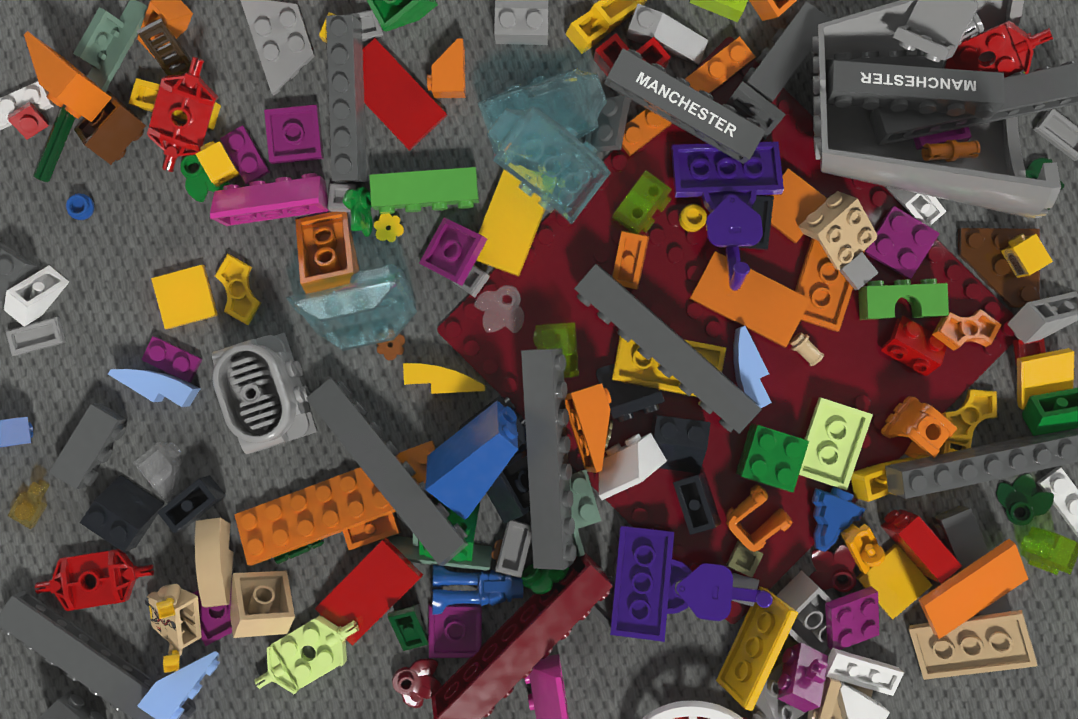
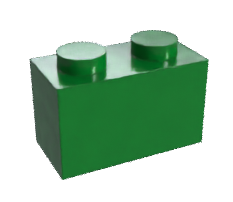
[1022,388,1078,436]

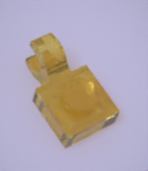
[8,480,50,529]

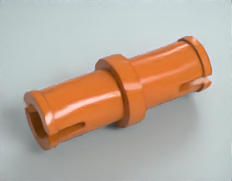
[922,140,981,162]

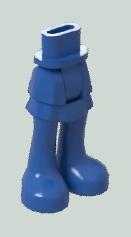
[432,565,523,615]

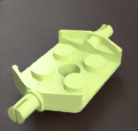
[254,615,359,694]

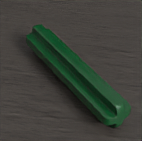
[33,107,76,182]

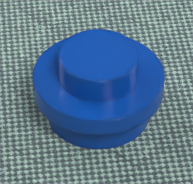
[66,194,94,220]

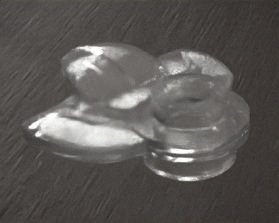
[474,285,524,334]

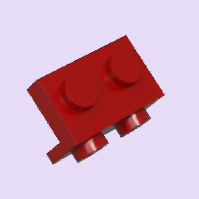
[881,315,947,376]

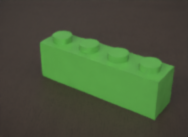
[369,167,479,214]

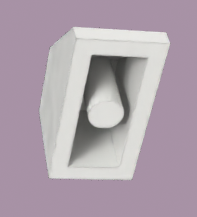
[886,187,946,226]
[4,265,69,327]
[837,681,890,719]

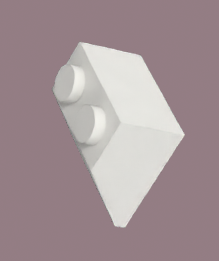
[599,433,667,500]

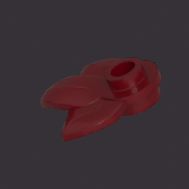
[809,544,857,592]
[392,659,442,708]

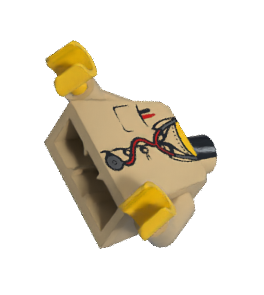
[145,584,201,673]

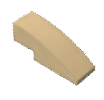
[195,518,234,607]

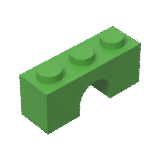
[858,279,949,320]

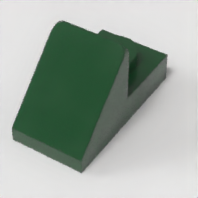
[388,603,429,651]

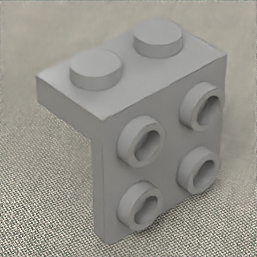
[893,0,979,62]
[751,662,805,719]

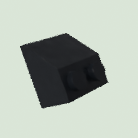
[651,414,711,474]
[486,449,530,524]
[80,475,165,552]

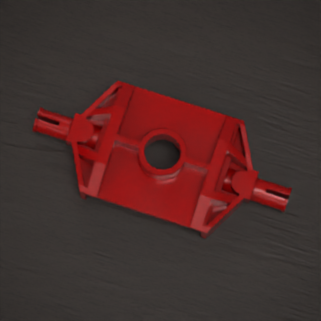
[944,21,1053,78]
[147,57,218,172]
[35,549,154,611]

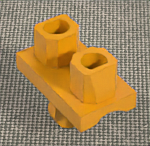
[841,524,886,574]

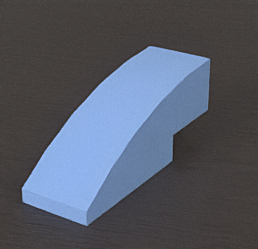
[733,326,772,408]
[108,369,201,407]

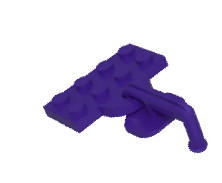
[671,142,784,291]
[610,526,773,642]

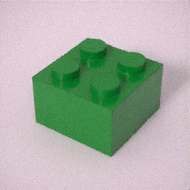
[736,423,809,492]

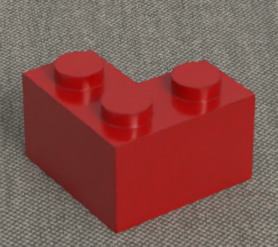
[593,33,671,98]

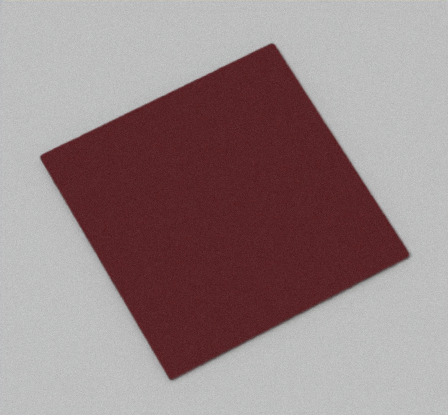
[437,37,1017,624]

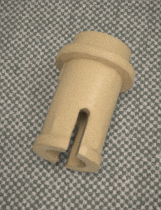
[790,332,824,366]

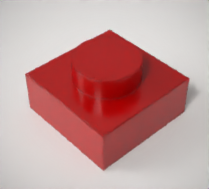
[7,101,49,140]
[1013,338,1046,366]

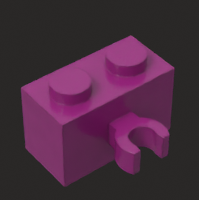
[777,642,828,712]

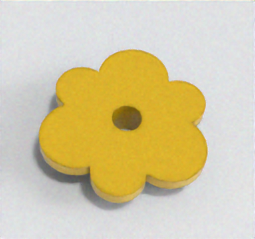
[374,214,404,242]

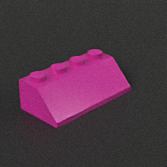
[210,173,329,226]

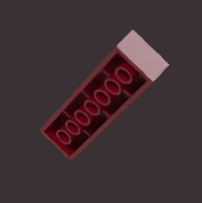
[431,551,613,719]

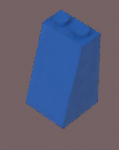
[425,400,518,520]

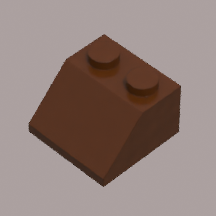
[74,90,146,165]

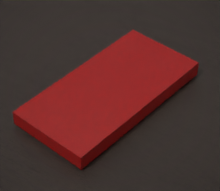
[363,38,447,151]
[315,537,424,646]

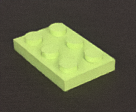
[799,397,873,490]

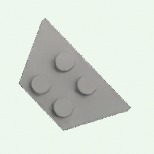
[240,0,315,95]

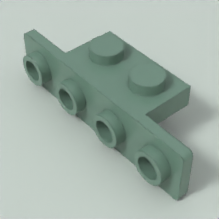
[73,0,148,92]
[570,470,601,557]
[388,533,492,570]

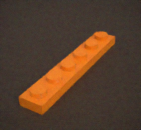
[622,36,756,156]

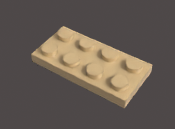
[909,610,1038,680]

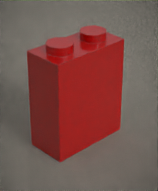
[881,509,962,584]

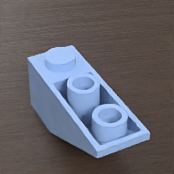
[137,651,220,719]

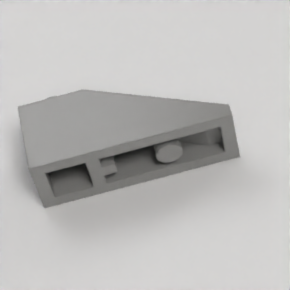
[626,4,708,65]
[1008,291,1078,344]

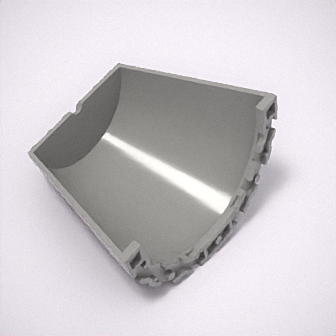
[812,0,1061,218]

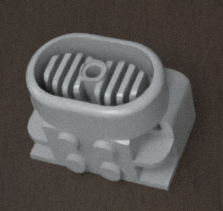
[212,333,318,455]

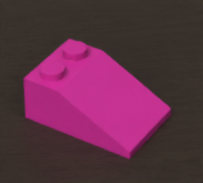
[525,654,569,719]

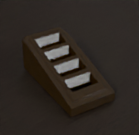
[137,18,191,76]

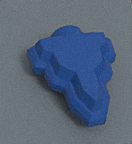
[812,487,865,552]

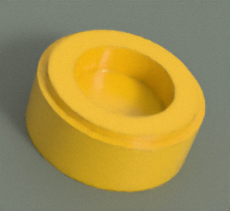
[679,204,707,232]

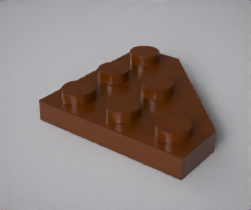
[958,228,1040,308]

